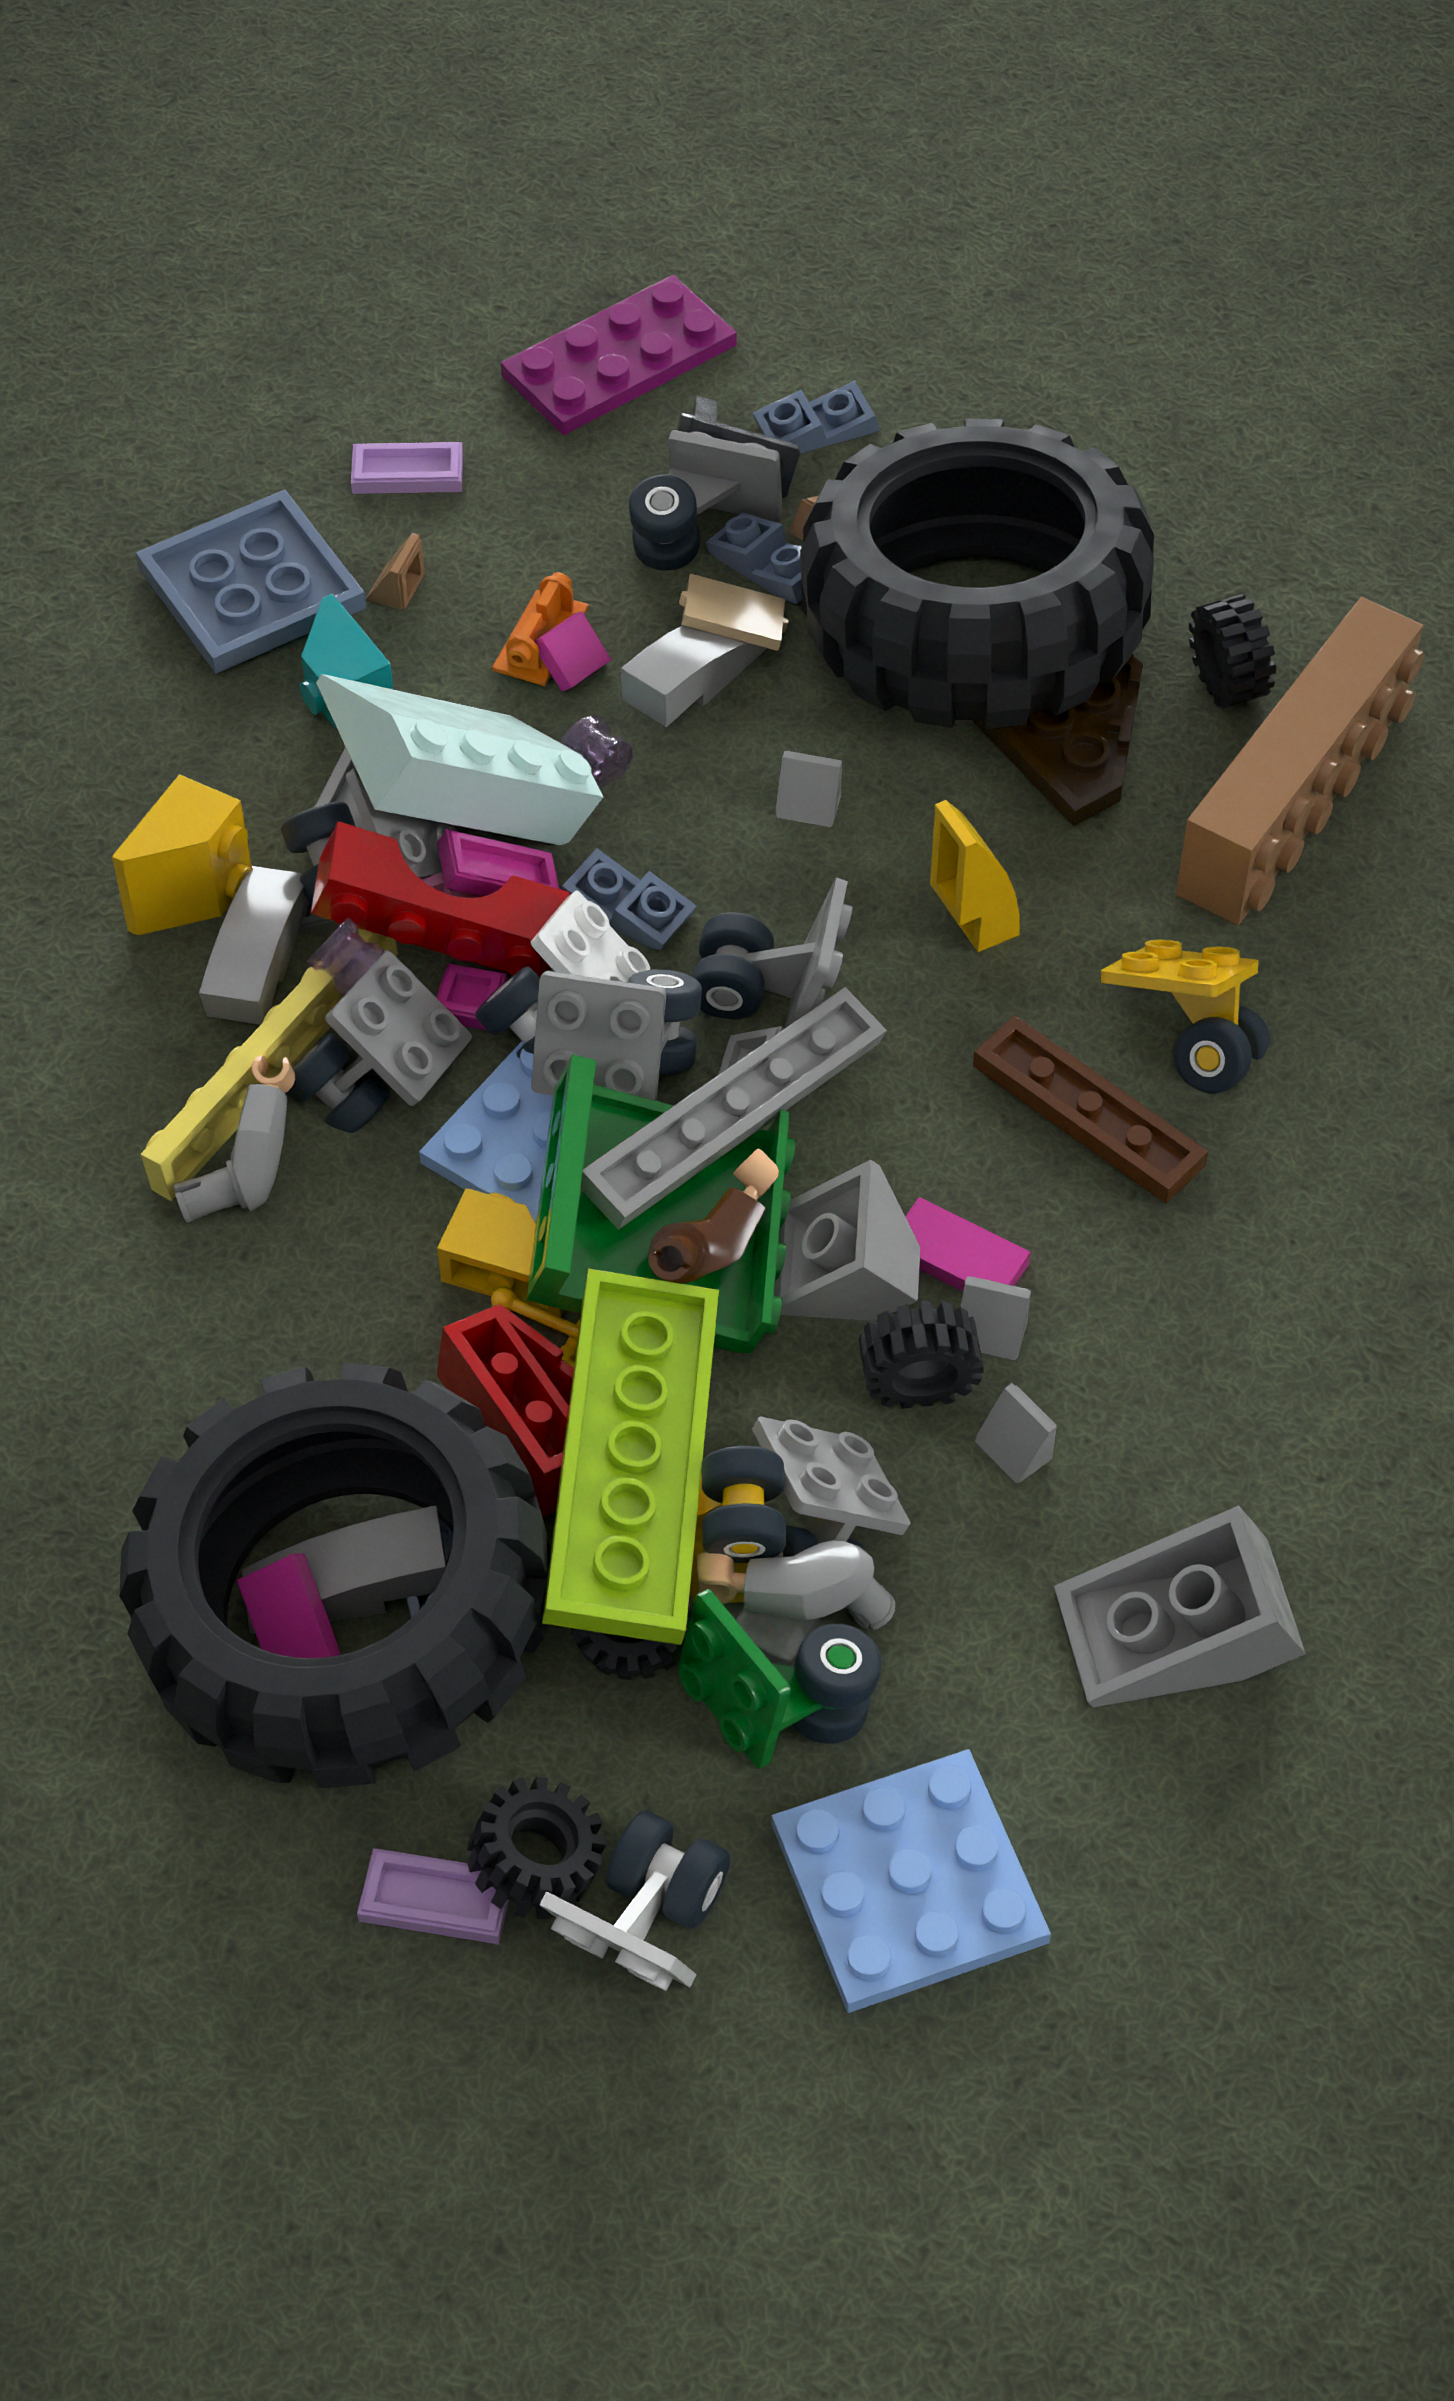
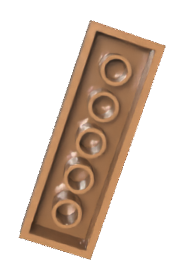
[1176,597,1425,926]

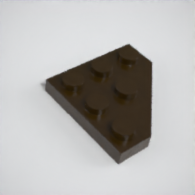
[972,654,1143,826]

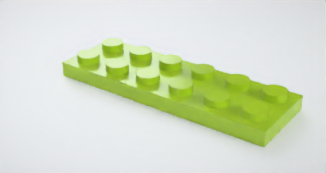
[542,1268,719,1645]

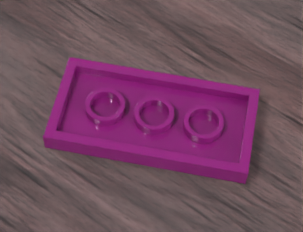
[501,275,737,436]

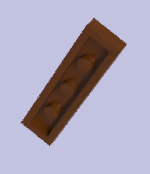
[973,1015,1208,1204]

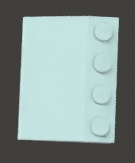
[316,674,603,845]

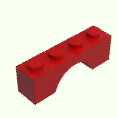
[311,821,569,978]

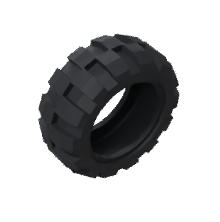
[800,419,1154,729]
[119,1363,551,1788]

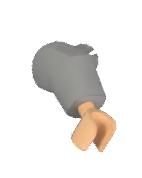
[173,1055,295,1223]
[696,1540,895,1630]

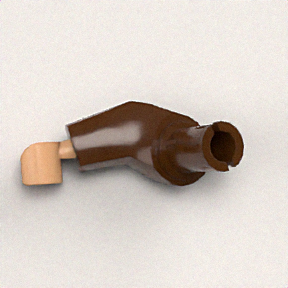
[648,1149,779,1284]

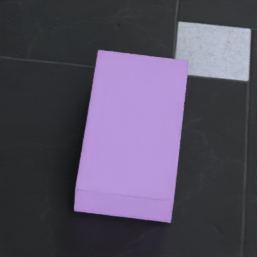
[351,442,463,494]
[357,1848,509,1944]

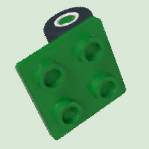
[678,1589,882,1770]

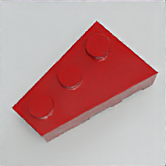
[437,1304,574,1518]

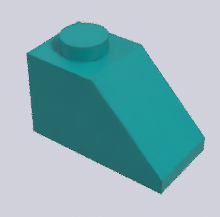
[299,593,393,728]

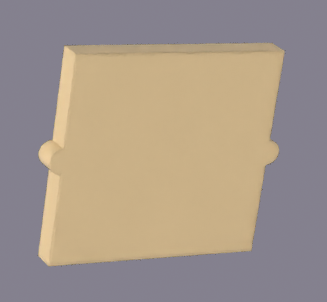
[679,573,789,651]

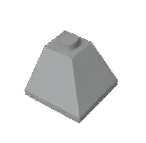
[774,1160,920,1321]

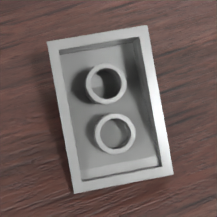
[1054,1506,1306,1707]

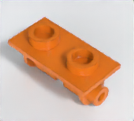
[492,572,589,686]

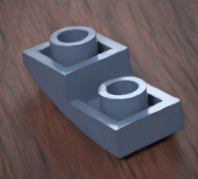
[752,381,879,453]
[706,512,802,604]
[561,848,697,951]

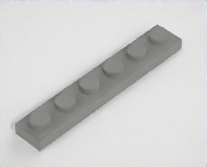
[581,987,887,1230]

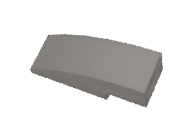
[621,625,767,727]
[199,866,307,1025]
[242,1505,447,1634]

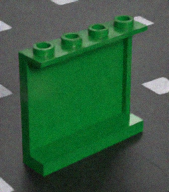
[526,1054,795,1353]

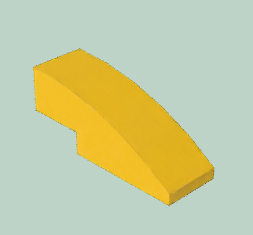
[930,800,1020,952]

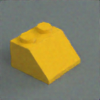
[112,774,254,935]

